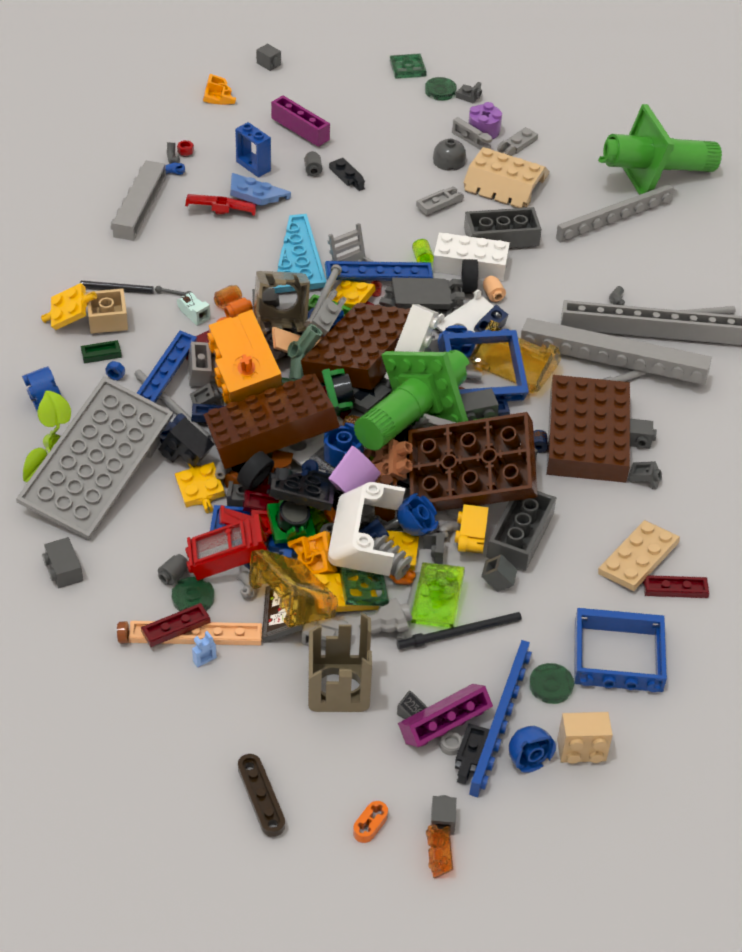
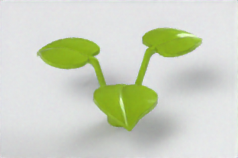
[23,391,71,482]

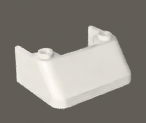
[328,482,405,576]

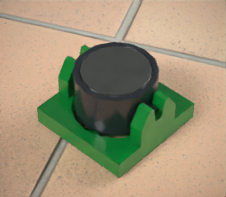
[322,368,355,416]
[266,500,316,544]

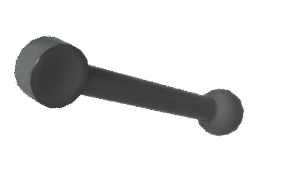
[155,286,192,296]

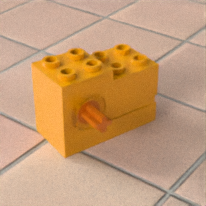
[207,310,282,404]

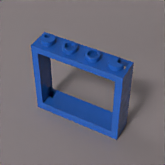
[438,329,529,401]
[574,608,667,692]

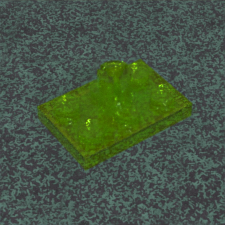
[411,562,465,628]

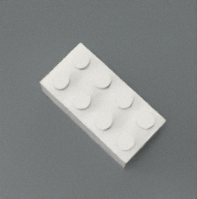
[433,233,510,281]

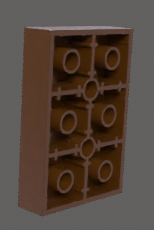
[301,303,411,390]
[203,373,340,469]
[546,375,630,483]
[408,412,538,511]

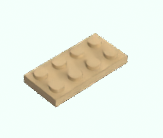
[598,520,680,591]

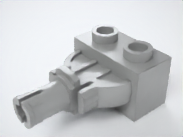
[188,342,216,386]

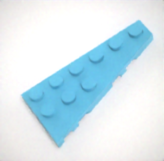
[273,214,327,293]

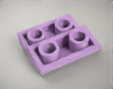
[328,446,381,493]

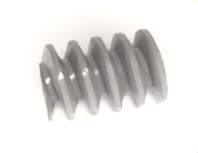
[373,535,412,580]

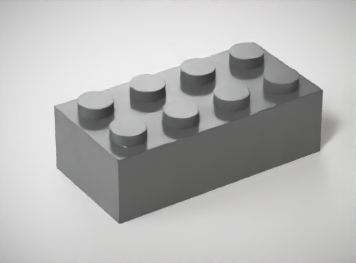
[464,207,542,248]
[487,491,557,571]

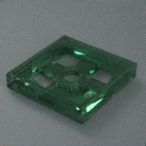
[390,53,427,79]
[340,567,389,606]

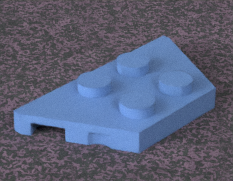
[230,173,291,205]

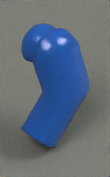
[166,162,185,175]

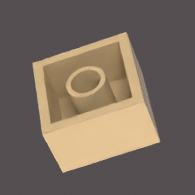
[86,289,128,334]
[557,712,613,764]

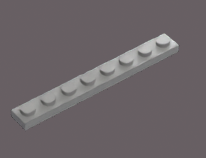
[556,184,674,242]

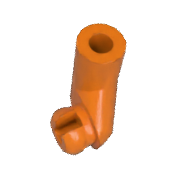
[388,569,416,585]

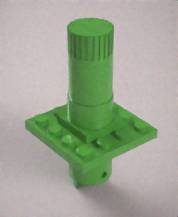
[598,104,722,195]
[354,350,470,451]

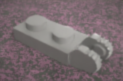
[452,117,492,150]
[497,127,538,156]
[416,186,464,215]
[310,289,347,336]

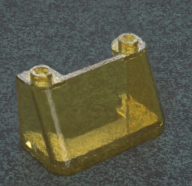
[470,320,561,393]
[249,549,338,627]

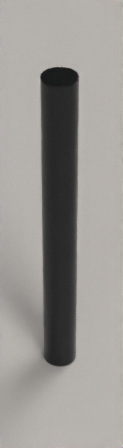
[80,280,154,294]

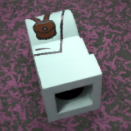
[177,292,210,326]

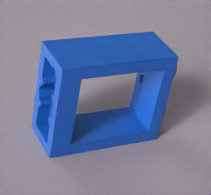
[235,122,271,178]

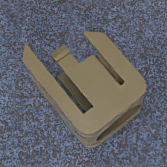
[254,271,310,334]
[308,612,372,712]

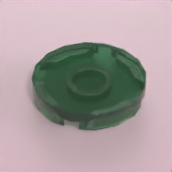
[425,77,457,100]
[171,577,214,611]
[529,663,574,704]

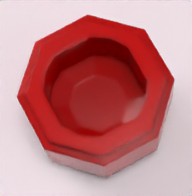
[177,140,194,156]

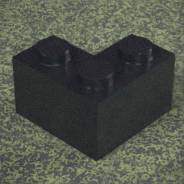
[158,417,214,467]

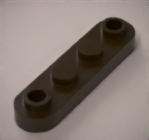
[238,754,285,837]

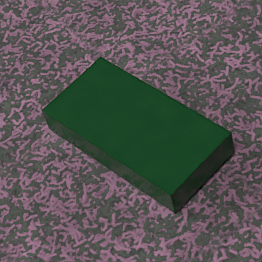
[80,340,122,364]

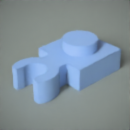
[192,631,217,668]

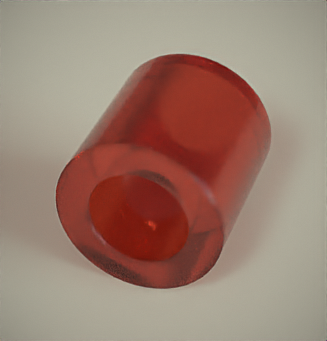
[371,281,382,297]

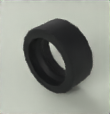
[461,259,478,294]
[237,451,275,491]

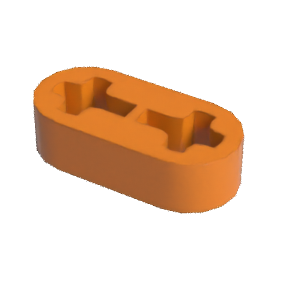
[353,801,388,843]

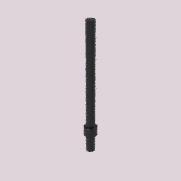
[396,612,522,649]

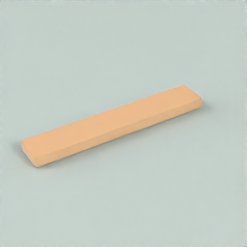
[128,621,262,645]

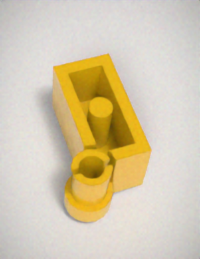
[455,504,489,554]

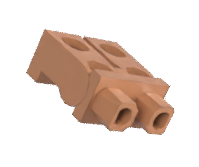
[364,439,412,482]

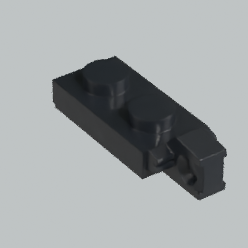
[329,158,365,191]
[455,723,490,785]

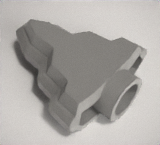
[359,598,412,634]

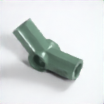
[287,324,323,379]

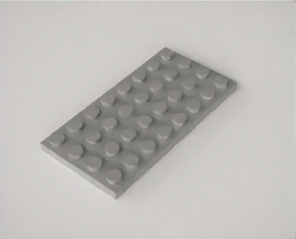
[16,377,173,540]

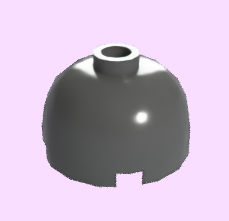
[433,138,466,171]

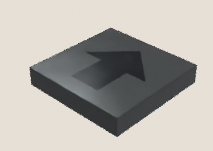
[352,383,392,413]

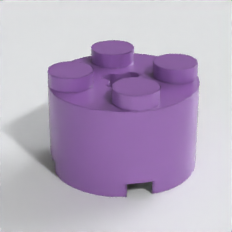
[468,102,502,139]

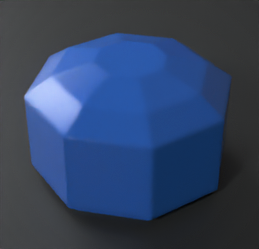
[105,361,125,380]

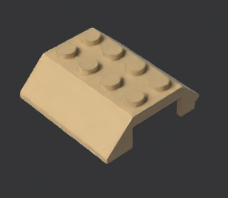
[463,147,550,208]

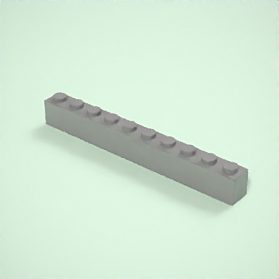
[561,300,742,345]
[520,318,712,385]

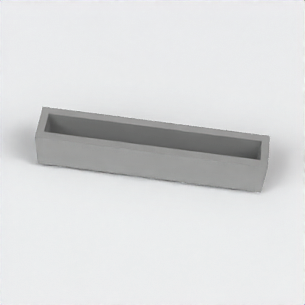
[111,160,166,241]

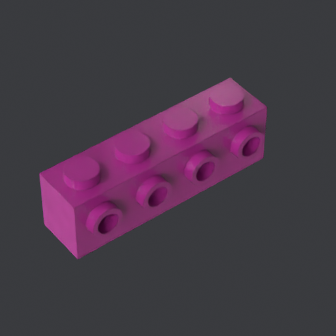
[271,95,330,147]
[398,684,493,747]

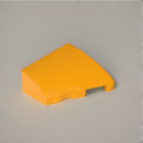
[203,74,236,105]
[288,531,337,574]

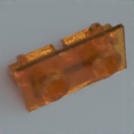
[426,825,453,879]

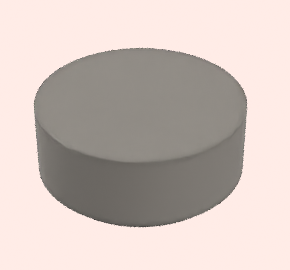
[440,732,462,756]

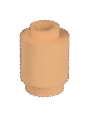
[483,276,506,302]

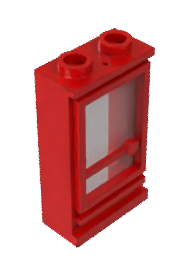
[185,513,270,580]

